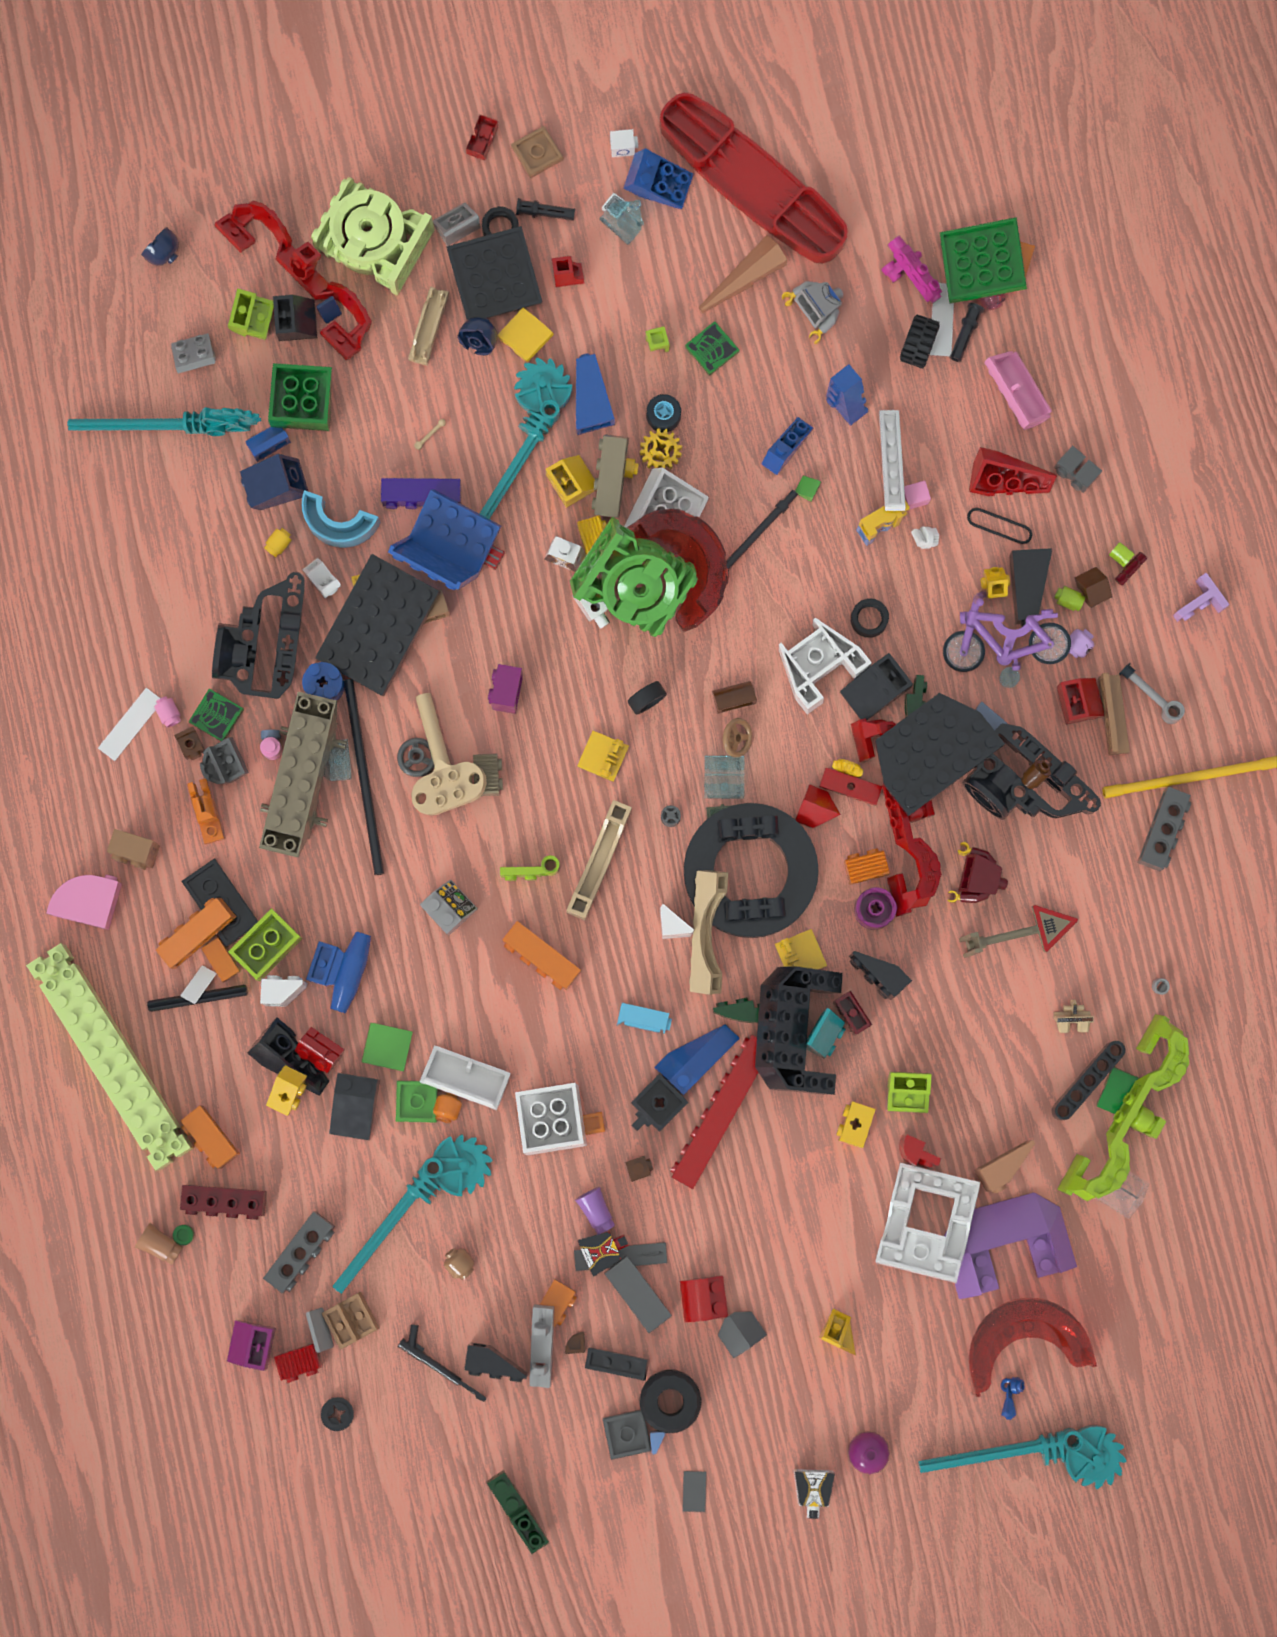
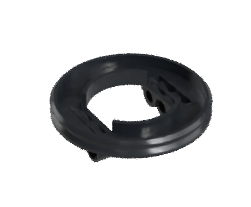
[684,803,818,938]

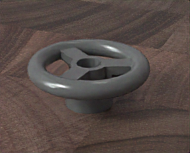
[397,738,434,777]

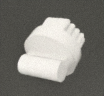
[911,527,940,549]

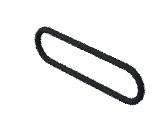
[967,508,1033,544]

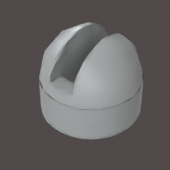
[1152,978,1170,995]

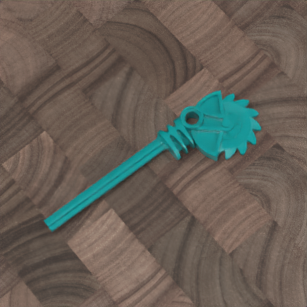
[479,358,573,519]
[67,407,261,436]
[332,1135,493,1294]
[918,1425,1126,1489]

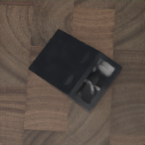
[840,653,913,720]
[849,951,912,1000]
[464,1342,528,1382]

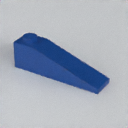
[654,1024,740,1096]

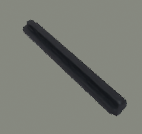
[147,985,248,1012]

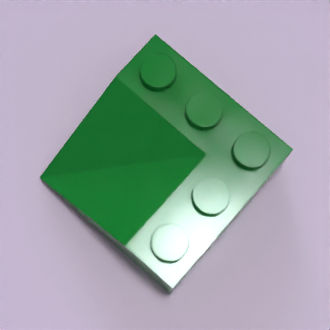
[268,363,332,431]

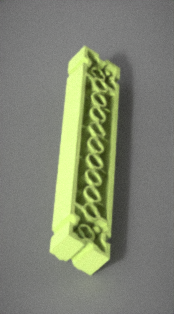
[26,943,194,1171]

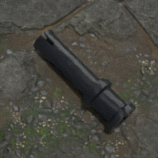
[516,198,575,221]
[949,303,985,362]

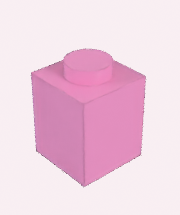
[904,481,931,510]

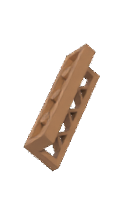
[1098,673,1130,755]

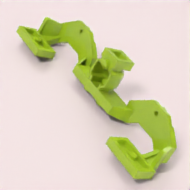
[1057,1014,1189,1201]

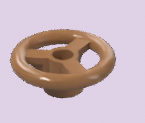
[723,718,752,758]

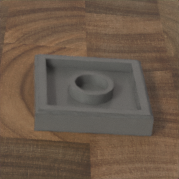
[602,1410,651,1460]

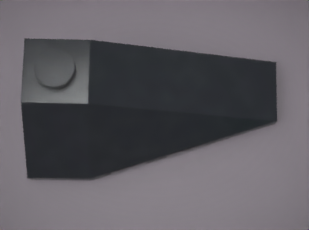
[247,1017,330,1096]

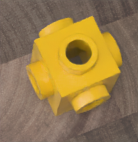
[980,567,1010,599]

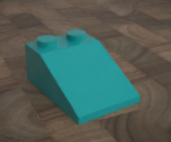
[806,1008,846,1059]

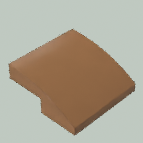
[321,1292,380,1350]

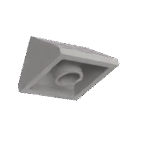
[433,203,480,246]

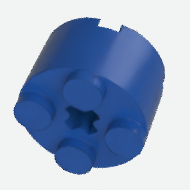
[302,662,345,700]

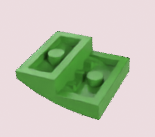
[361,1023,413,1071]

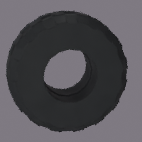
[640,1370,702,1433]

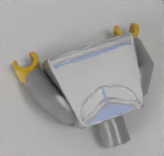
[782,281,843,344]

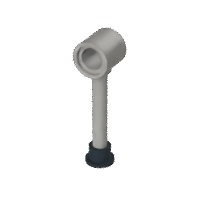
[1119,662,1185,724]

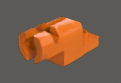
[187,779,225,845]

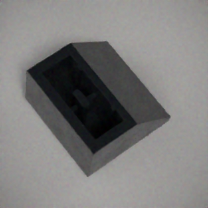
[273,295,318,341]

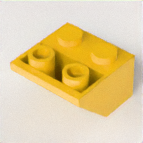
[545,455,596,508]

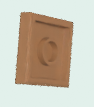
[511,126,564,178]

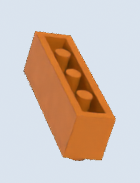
[156,898,237,969]
[502,921,581,991]

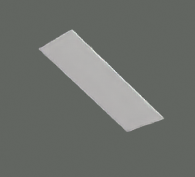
[180,966,217,1004]

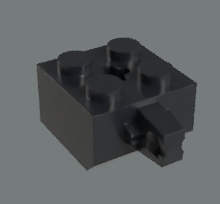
[631,1074,689,1132]

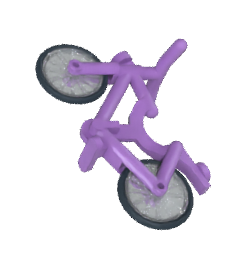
[943,591,1071,672]

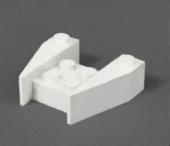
[779,618,872,715]

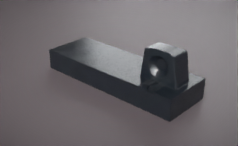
[585,1347,649,1381]

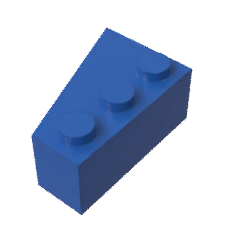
[826,364,868,426]

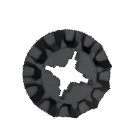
[321,1397,354,1431]

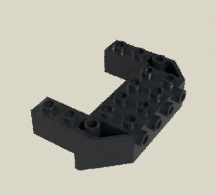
[755,966,843,1095]

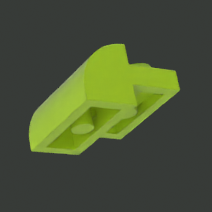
[228,288,274,340]
[887,1072,932,1113]

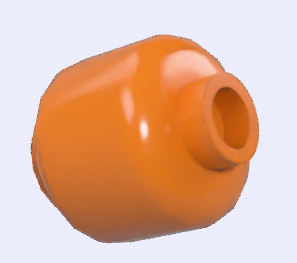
[433,1092,462,1124]

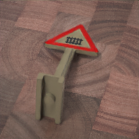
[959,905,1078,958]

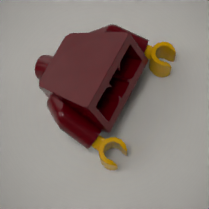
[947,842,1008,903]

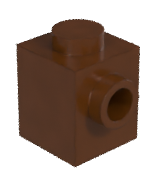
[625,1156,653,1182]

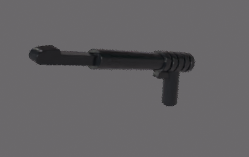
[397,1325,486,1402]

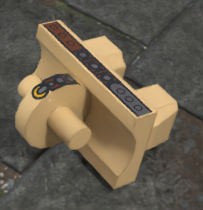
[1053,1000,1094,1033]

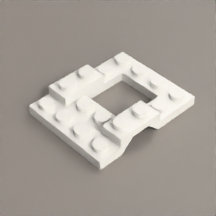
[876,1163,981,1283]

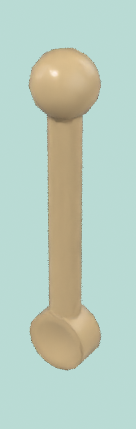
[414,419,446,450]

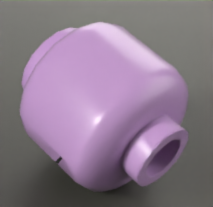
[1065,629,1095,658]

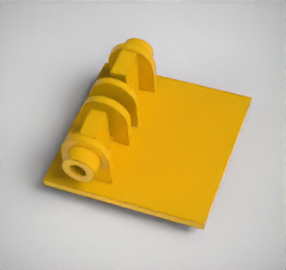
[577,731,629,782]
[775,929,827,969]

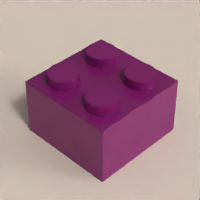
[488,664,523,714]

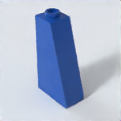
[576,353,615,435]

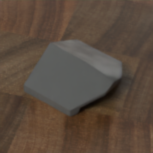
[718,1311,767,1358]

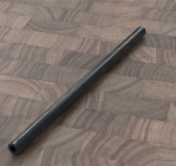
[344,679,384,875]

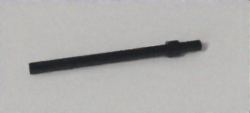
[713,490,798,580]

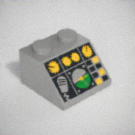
[420,880,478,936]

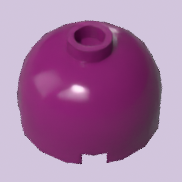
[848,1431,890,1474]

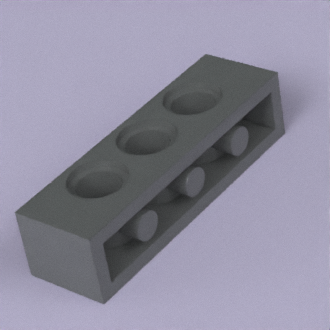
[1137,787,1191,872]
[263,1211,335,1293]

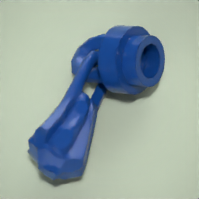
[1001,1377,1025,1420]

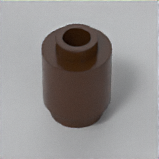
[1021,760,1051,789]

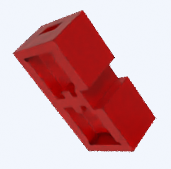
[466,115,498,160]

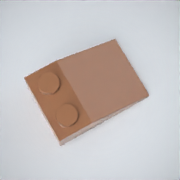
[974,1140,1035,1193]

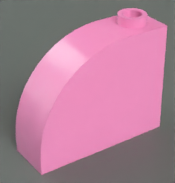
[46,875,122,930]

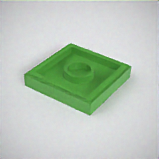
[396,1081,438,1123]

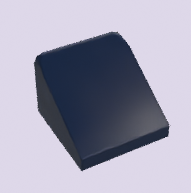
[317,296,342,324]

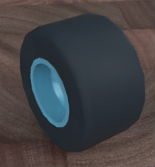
[646,394,681,432]

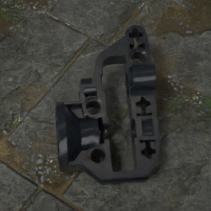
[212,572,305,699]
[962,723,1101,820]

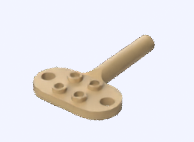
[411,693,487,816]

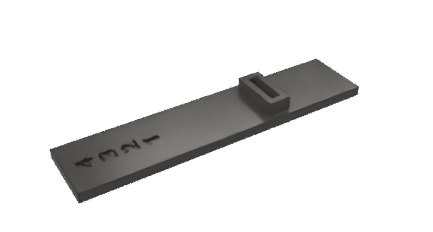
[574,1242,667,1271]

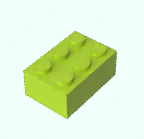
[228,908,303,982]

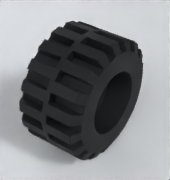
[900,314,940,369]

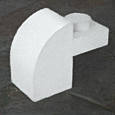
[303,558,341,598]

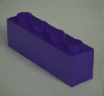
[381,478,461,509]

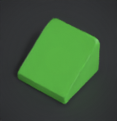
[795,476,821,502]

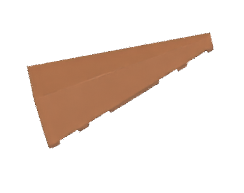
[699,235,787,313]

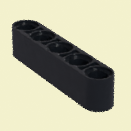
[1051,1041,1126,1121]

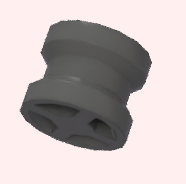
[661,805,681,827]

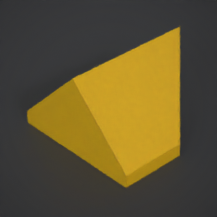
[819,1308,856,1355]

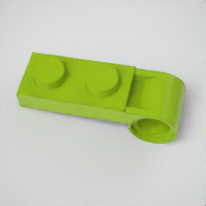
[500,855,560,881]

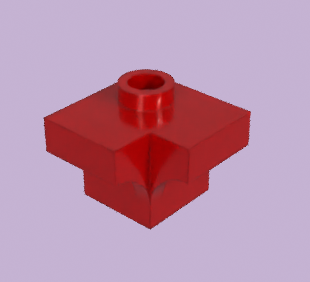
[551,256,584,287]

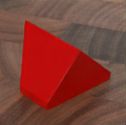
[795,784,841,829]

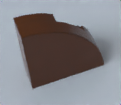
[565,1332,585,1354]

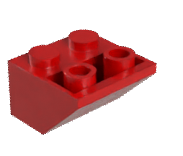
[1057,678,1105,725]

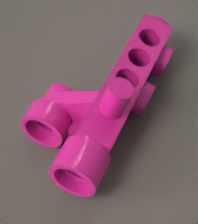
[881,236,942,304]

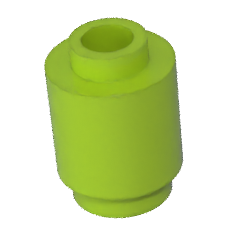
[1054,586,1085,611]

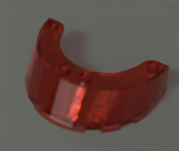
[627,509,729,632]
[969,1298,1097,1397]

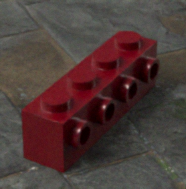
[180,1185,267,1220]

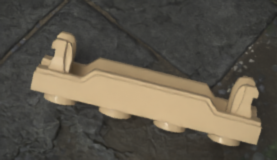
[408,287,449,366]

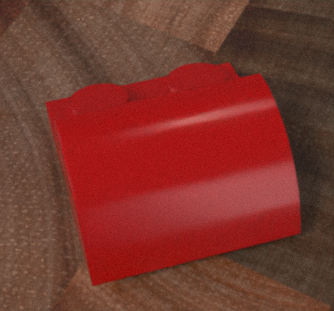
[899,1134,942,1168]
[680,1276,728,1322]

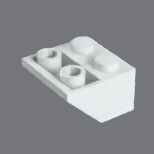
[260,975,308,1007]

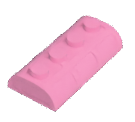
[984,351,1052,430]

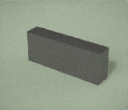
[604,1255,672,1333]

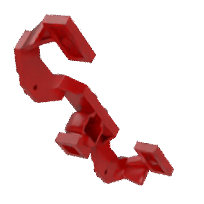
[214,201,372,361]
[851,718,942,917]

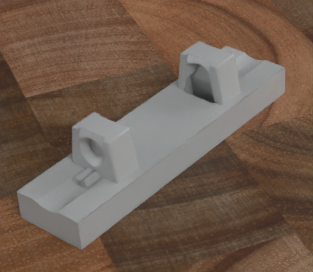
[529,1304,555,1388]

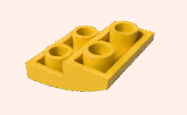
[497,308,554,362]

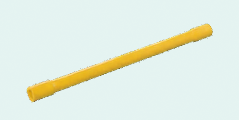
[1102,756,1277,799]

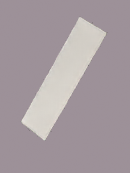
[930,283,954,356]
[98,688,160,761]

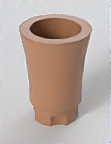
[134,1223,183,1265]

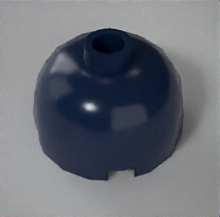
[141,227,179,266]
[457,317,497,356]

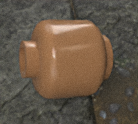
[444,1248,474,1280]

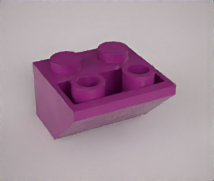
[227,1320,276,1371]

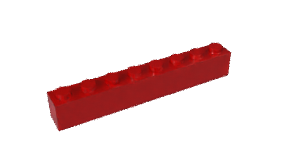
[670,1035,759,1190]

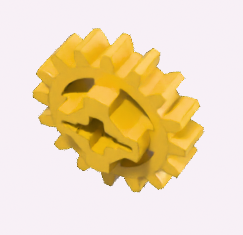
[640,428,682,470]

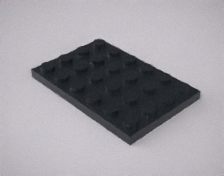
[315,554,441,696]

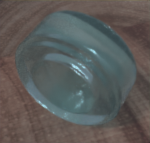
[999,667,1020,688]

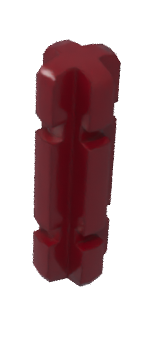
[1115,552,1147,586]

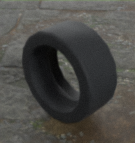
[482,206,519,236]
[851,598,889,638]
[628,681,667,715]

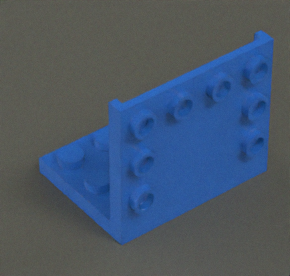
[388,489,502,590]

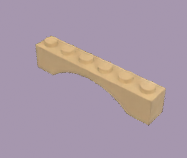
[566,800,632,921]
[689,870,728,995]

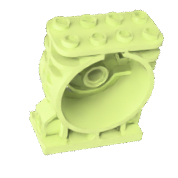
[311,177,435,296]

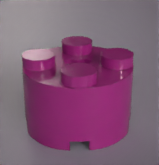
[854,887,897,930]

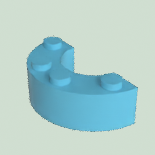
[302,490,380,548]

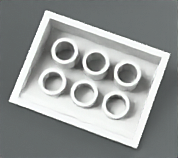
[624,468,709,558]

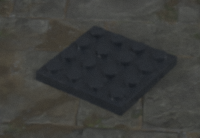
[446,226,543,320]

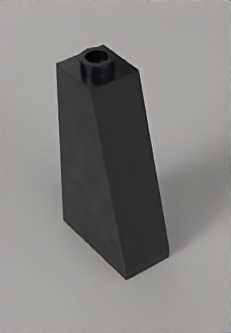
[1009,548,1052,627]

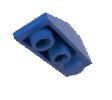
[761,417,813,475]

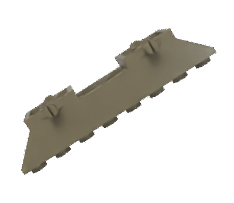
[259,691,347,858]

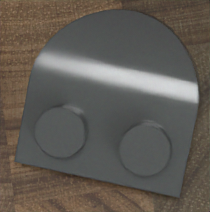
[200,737,249,784]

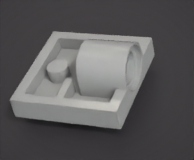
[171,333,216,373]

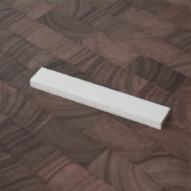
[879,410,905,511]

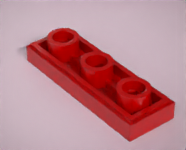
[819,768,882,806]

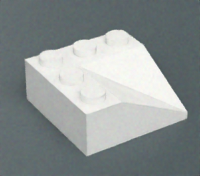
[515,1083,587,1155]

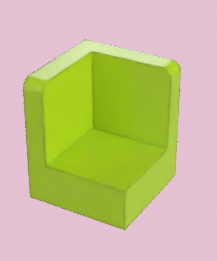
[645,326,669,352]

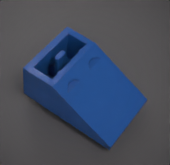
[623,148,693,209]

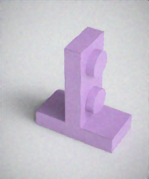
[1173,573,1229,622]

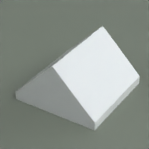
[660,904,694,939]

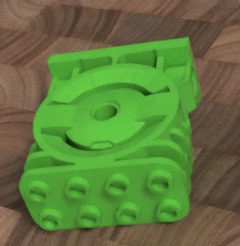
[570,517,698,637]

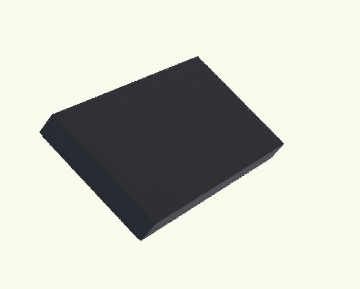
[181,858,258,947]

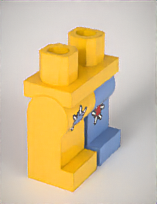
[856,500,910,546]

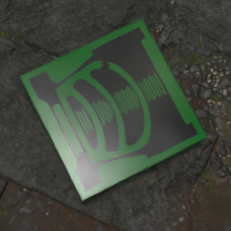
[685,321,740,376]
[188,688,244,741]

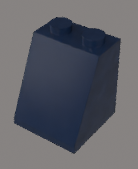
[240,453,309,510]

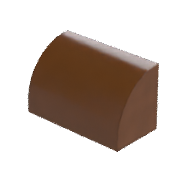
[712,681,757,714]

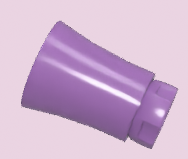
[575,1187,615,1235]

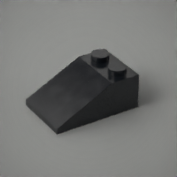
[329,1073,380,1141]

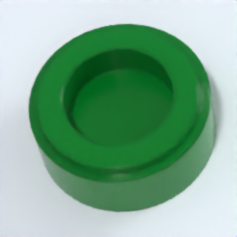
[173,1225,194,1246]

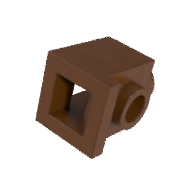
[174,727,205,760]

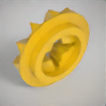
[832,759,864,777]

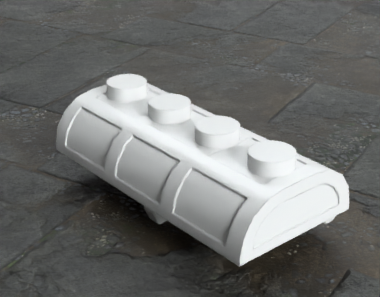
[420,1045,511,1110]

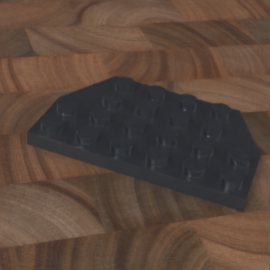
[875,693,1005,817]

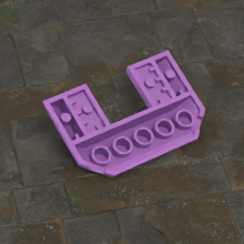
[944,1192,1077,1299]

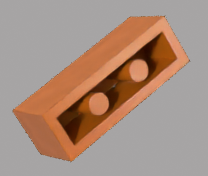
[181,1105,240,1169]

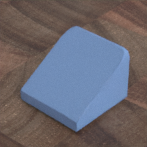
[650,1430,665,1454]

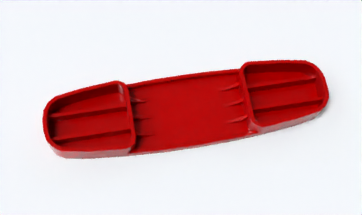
[660,93,848,264]

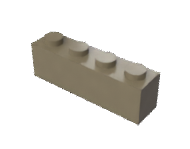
[592,434,629,518]

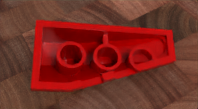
[969,447,1057,496]

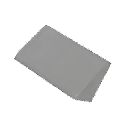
[306,1308,334,1353]

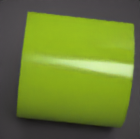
[1109,542,1134,567]

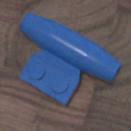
[306,932,371,1013]

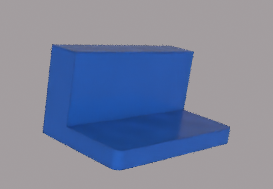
[246,427,291,462]

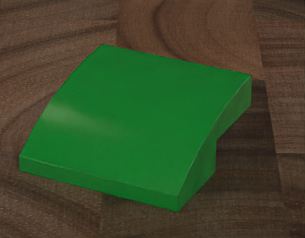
[1096,1067,1140,1114]

